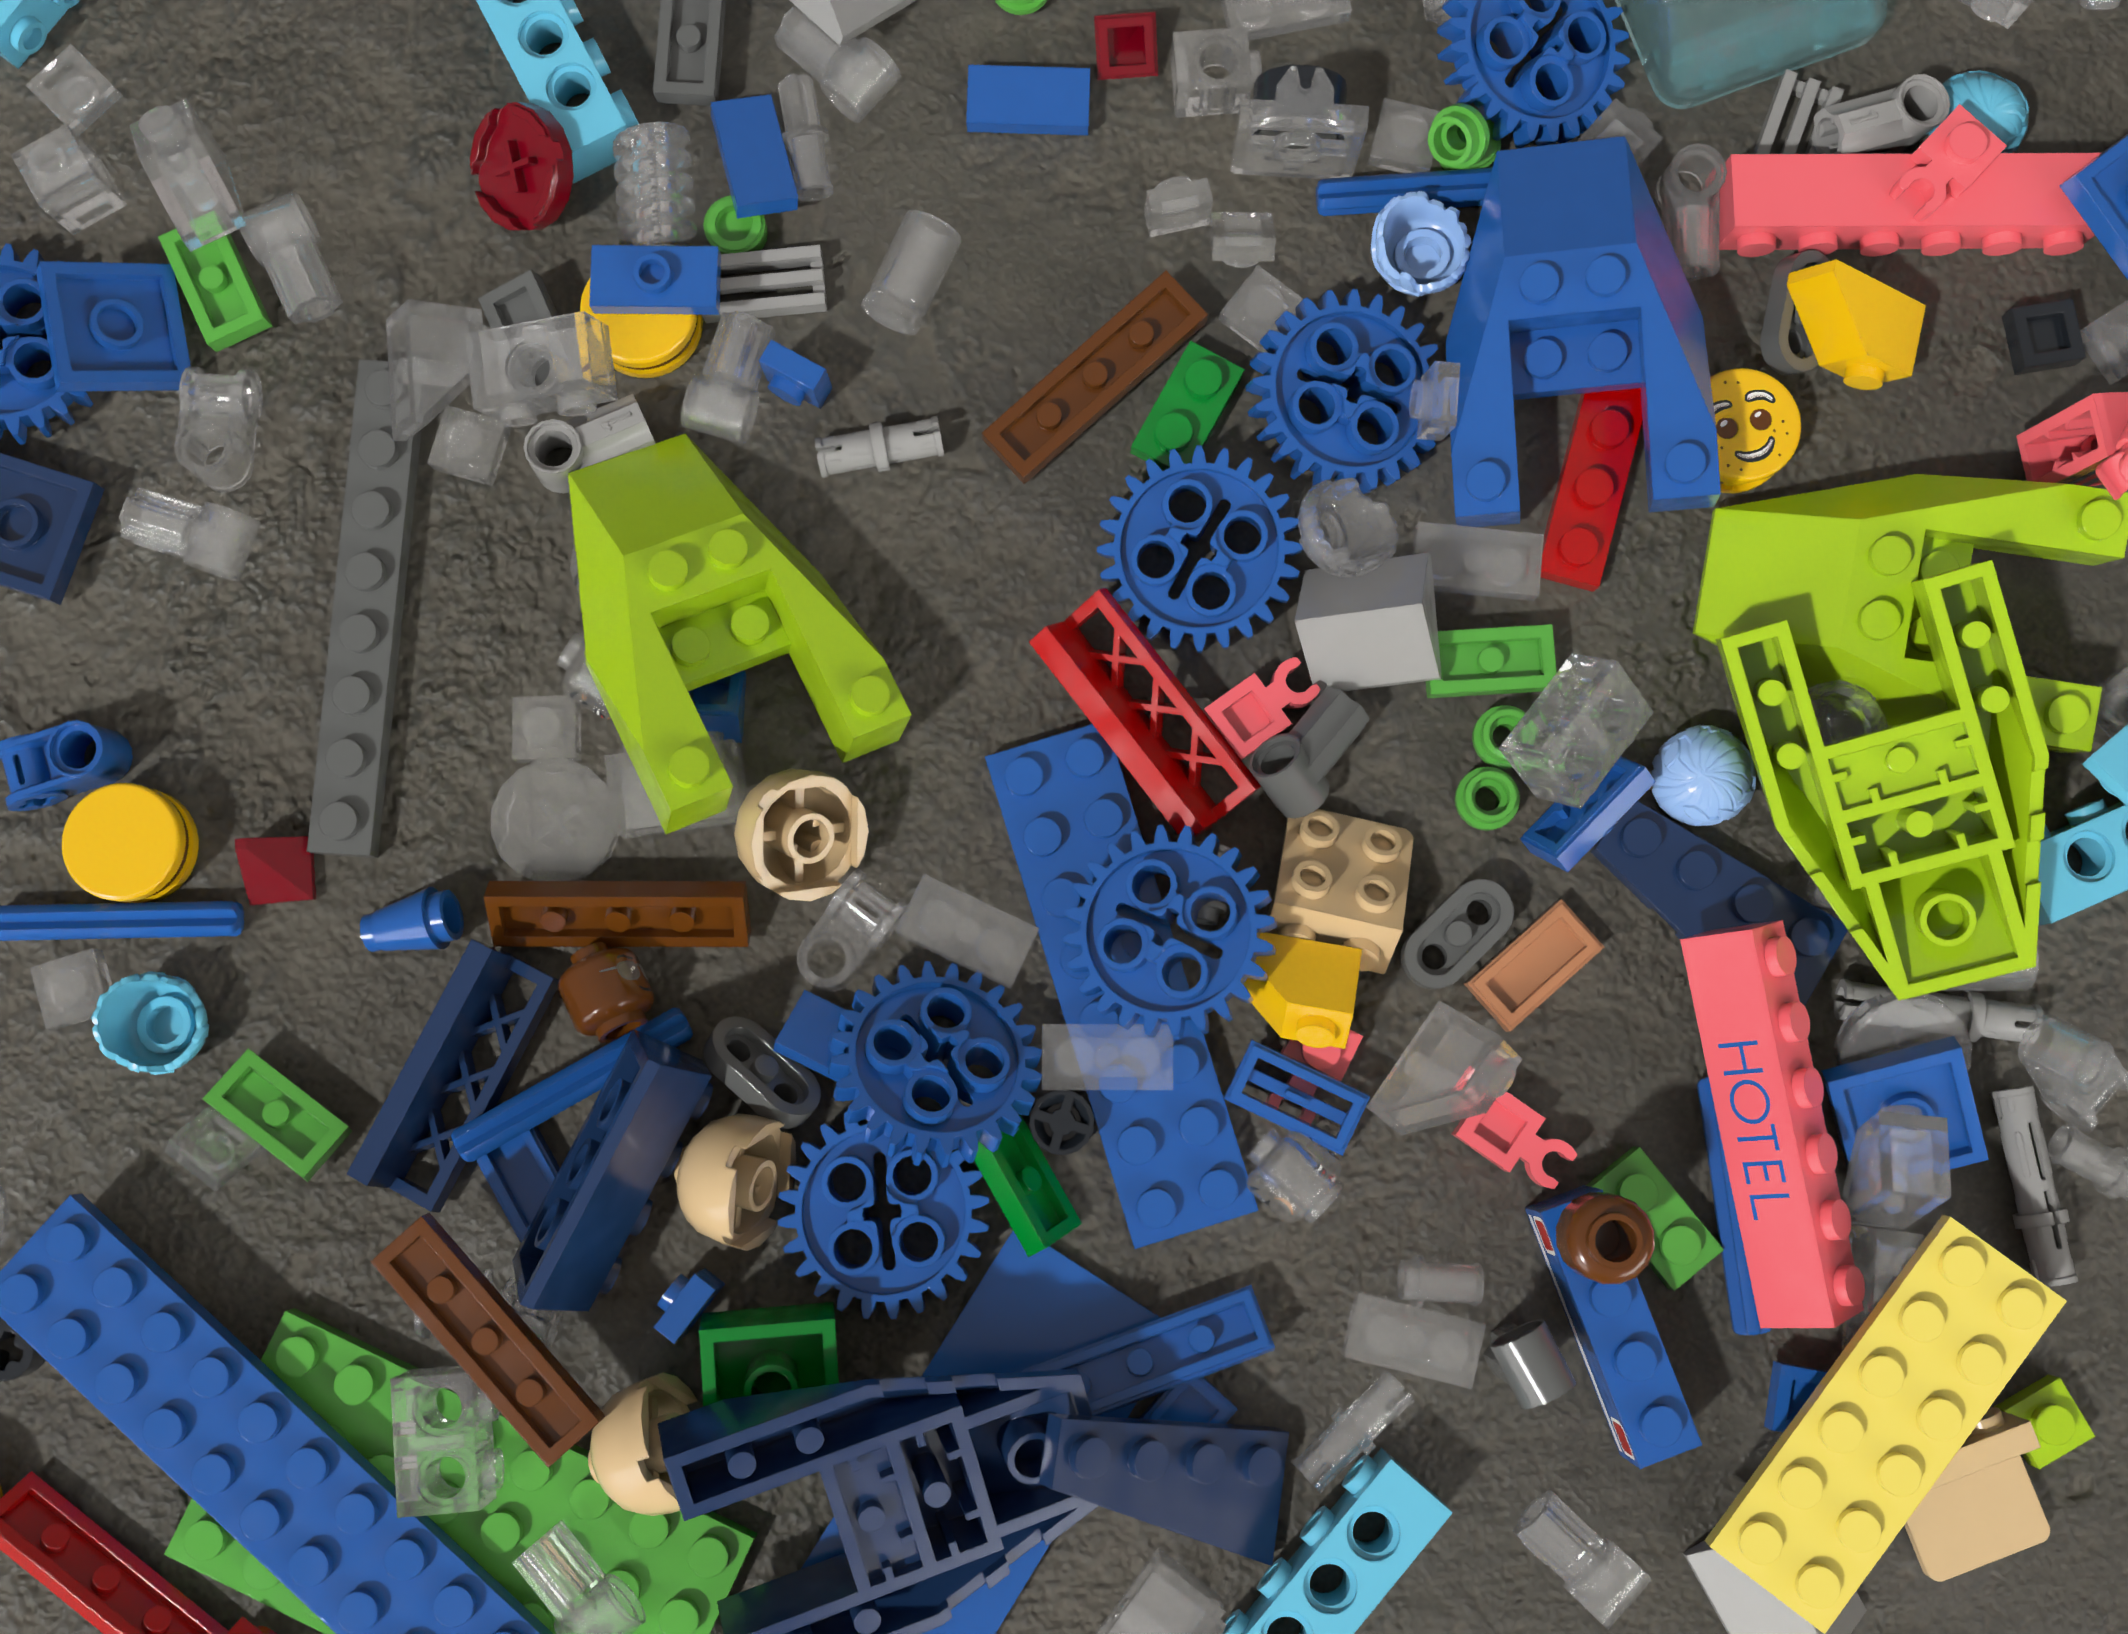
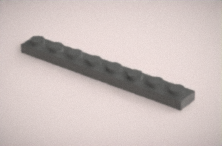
[307,359,428,858]

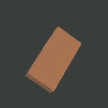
[1464,899,1604,1032]

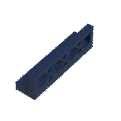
[347,939,559,1213]

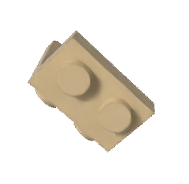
[1266,809,1414,974]
[1904,1407,2050,1582]

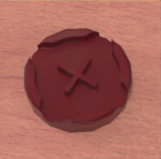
[470,102,574,231]

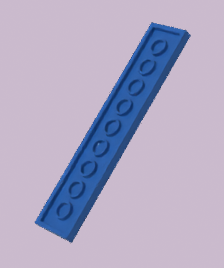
[0,1193,553,1634]

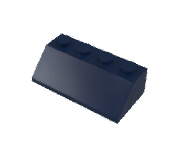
[512,1029,713,1312]

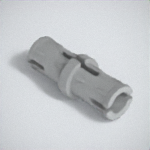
[814,416,945,478]

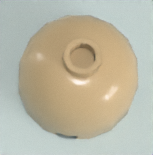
[734,768,869,901]
[674,1114,797,1251]
[588,1372,697,1516]

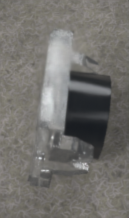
[1230,64,1369,179]

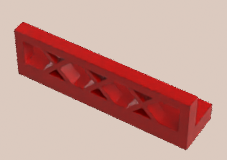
[1029,588,1261,837]

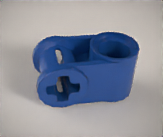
[0,720,133,811]

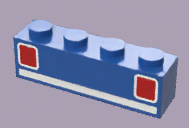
[1525,1185,1702,1469]

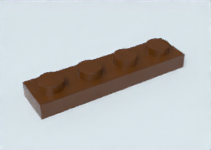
[982,270,1208,484]
[484,881,751,947]
[370,1212,605,1468]

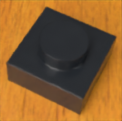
[2002,298,2086,375]

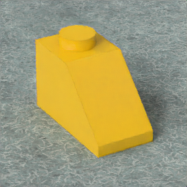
[1786,259,1926,390]
[1243,932,1362,1049]

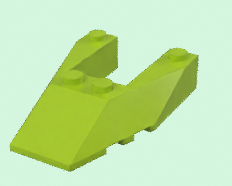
[568,434,912,834]
[1693,474,2128,753]
[1715,560,2049,1001]

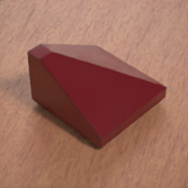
[1094,9,1158,80]
[235,836,316,906]

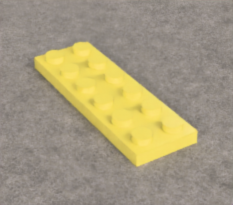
[1704,1215,2067,1634]

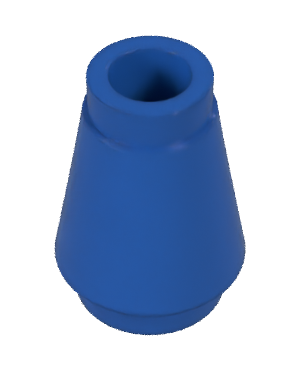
[360,887,464,952]

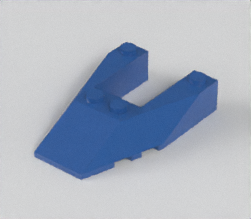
[1445,136,1721,529]

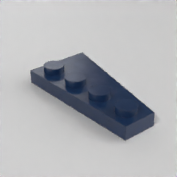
[1590,801,1848,1006]
[1039,1413,1289,1566]

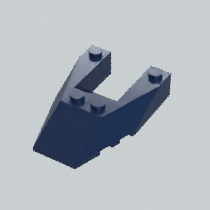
[657,1369,1098,1634]

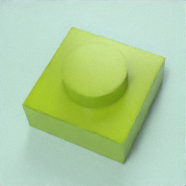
[1994,1374,2095,1469]

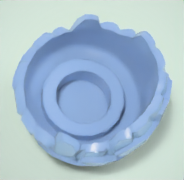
[1370,191,1471,297]
[1651,725,1756,826]

